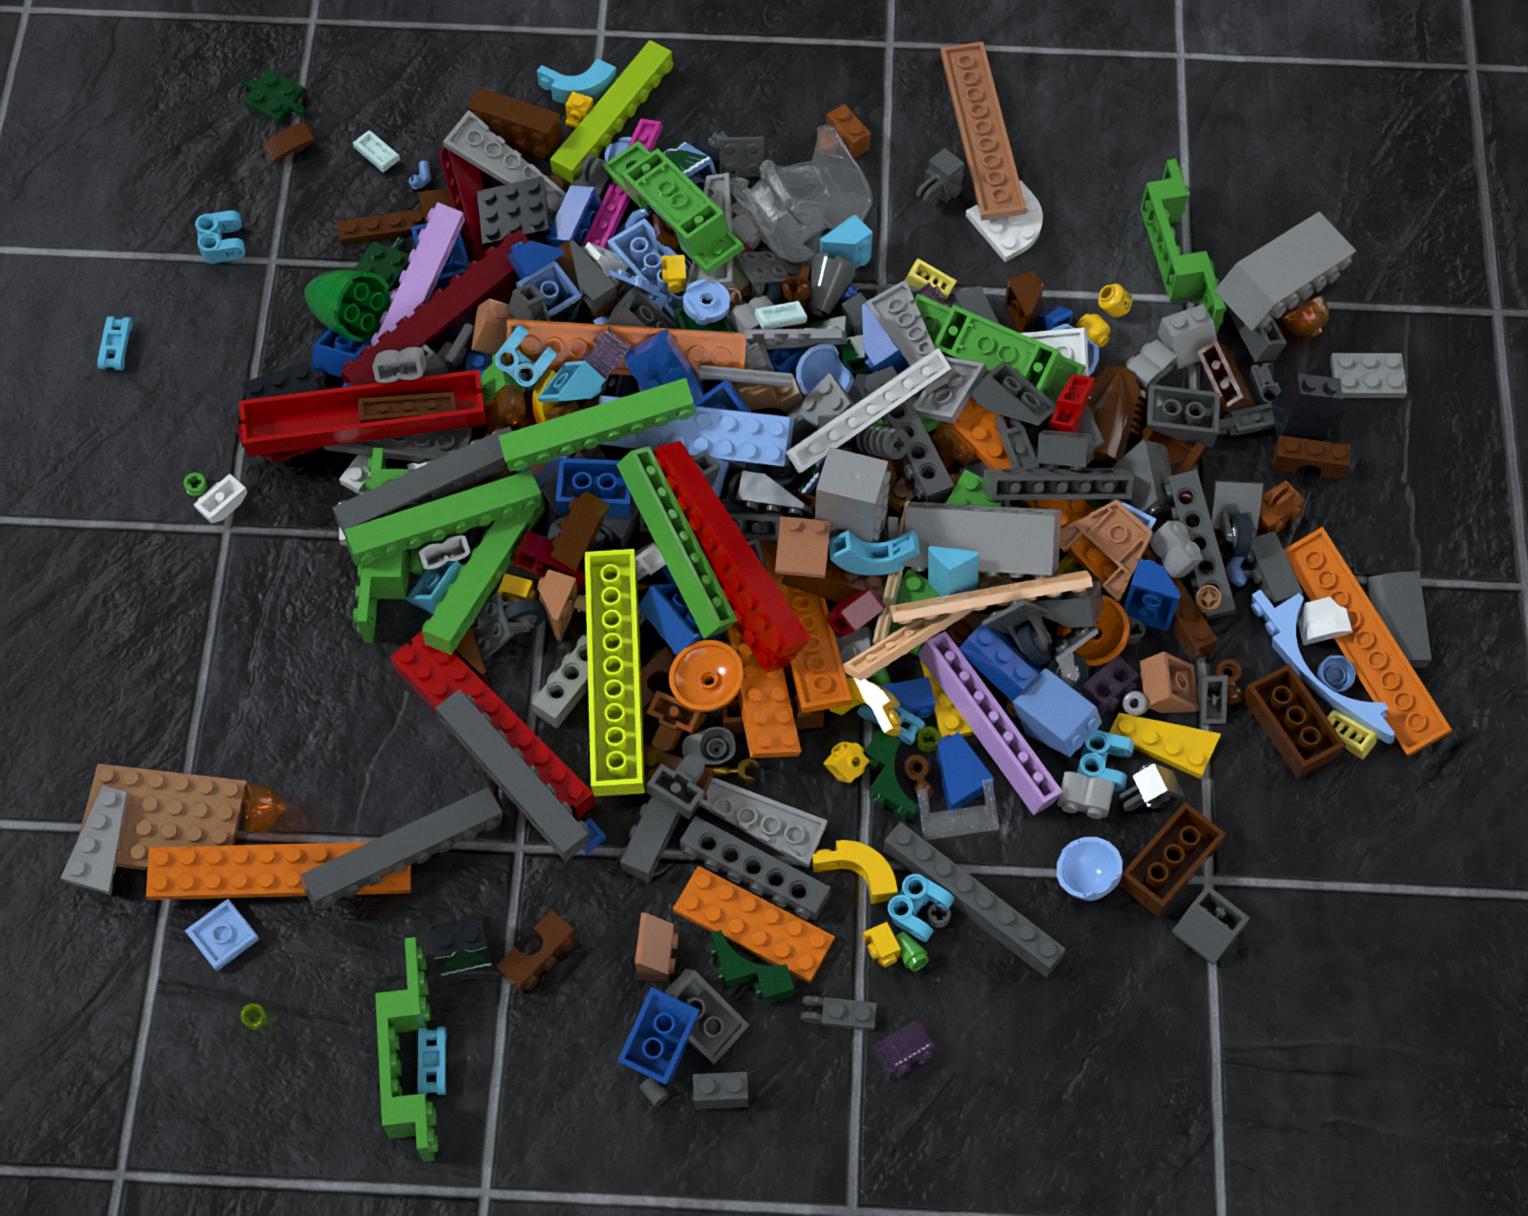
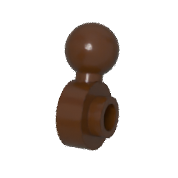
[1215,659,1243,704]
[904,755,934,801]

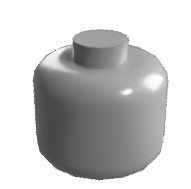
[1123,691,1149,716]

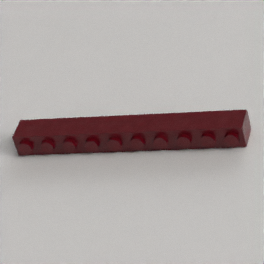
[439,146,513,305]
[341,229,529,387]

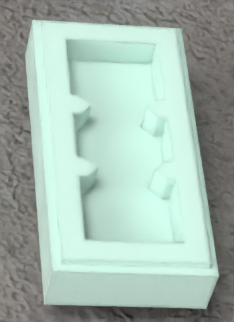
[353,130,400,173]
[755,301,807,329]

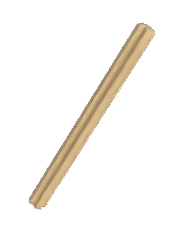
[873,501,914,644]

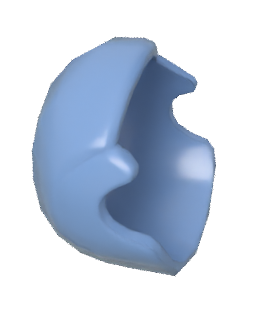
[1317,655,1356,693]

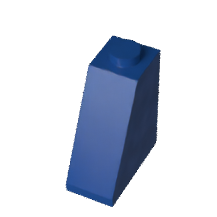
[936,732,994,814]

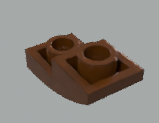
[263,122,316,163]

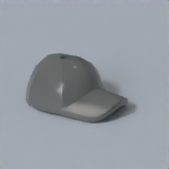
[682,727,736,765]

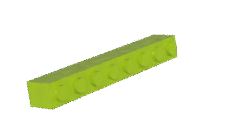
[550,40,673,184]

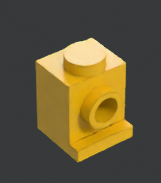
[565,91,594,128]
[661,255,687,293]
[497,573,537,601]
[862,922,901,967]

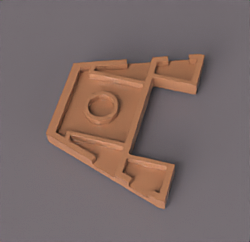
[1060,500,1153,602]

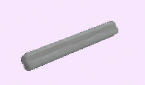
[699,365,793,387]

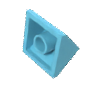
[928,546,979,597]

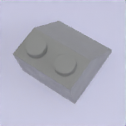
[1158,304,1217,370]

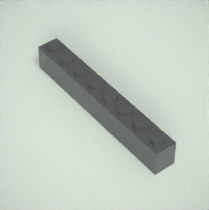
[332,426,513,536]
[435,689,590,862]
[301,787,503,910]
[883,822,1065,978]

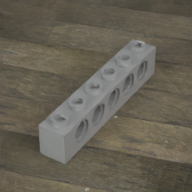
[531,604,646,728]

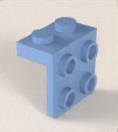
[607,269,667,310]

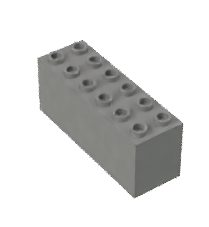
[1214,212,1356,331]
[815,447,891,543]
[904,502,1061,579]

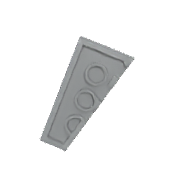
[744,326,847,350]
[61,785,129,895]

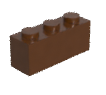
[1197,339,1255,413]
[551,491,611,571]

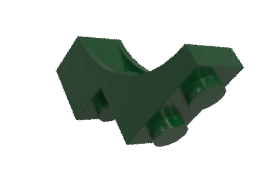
[803,316,871,374]
[864,729,919,823]
[708,930,795,1005]

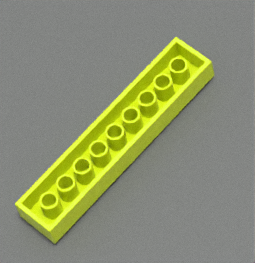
[585,549,645,796]

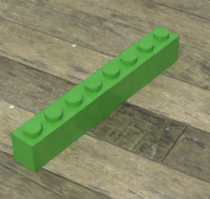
[498,378,697,471]
[617,446,738,639]
[344,470,541,566]
[422,495,545,655]

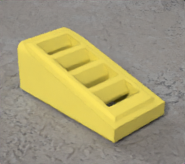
[905,258,957,300]
[1327,709,1377,759]

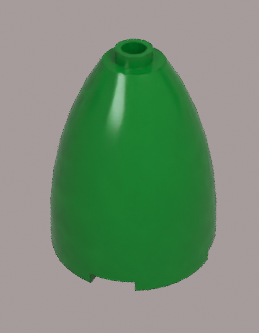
[304,269,391,342]

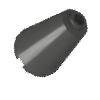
[807,253,857,320]

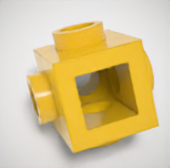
[823,742,869,783]

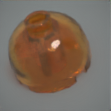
[1282,295,1330,338]
[242,783,285,834]

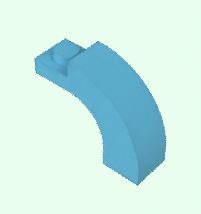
[537,58,617,104]
[829,530,920,576]

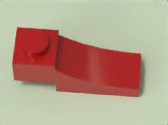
[1049,374,1095,433]

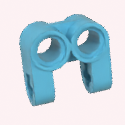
[195,211,245,264]
[495,324,558,387]
[1077,730,1134,791]
[888,874,955,942]

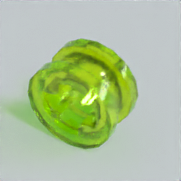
[917,726,940,752]
[240,1003,267,1030]

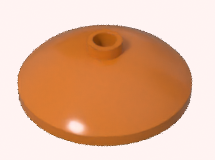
[1057,595,1130,667]
[669,640,744,712]

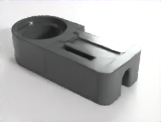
[1249,363,1281,405]

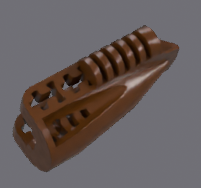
[1083,365,1148,468]

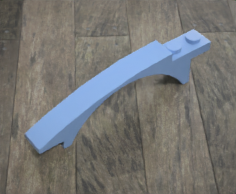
[1251,590,1395,744]

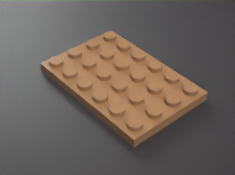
[78,764,248,870]

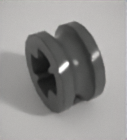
[927,903,951,928]

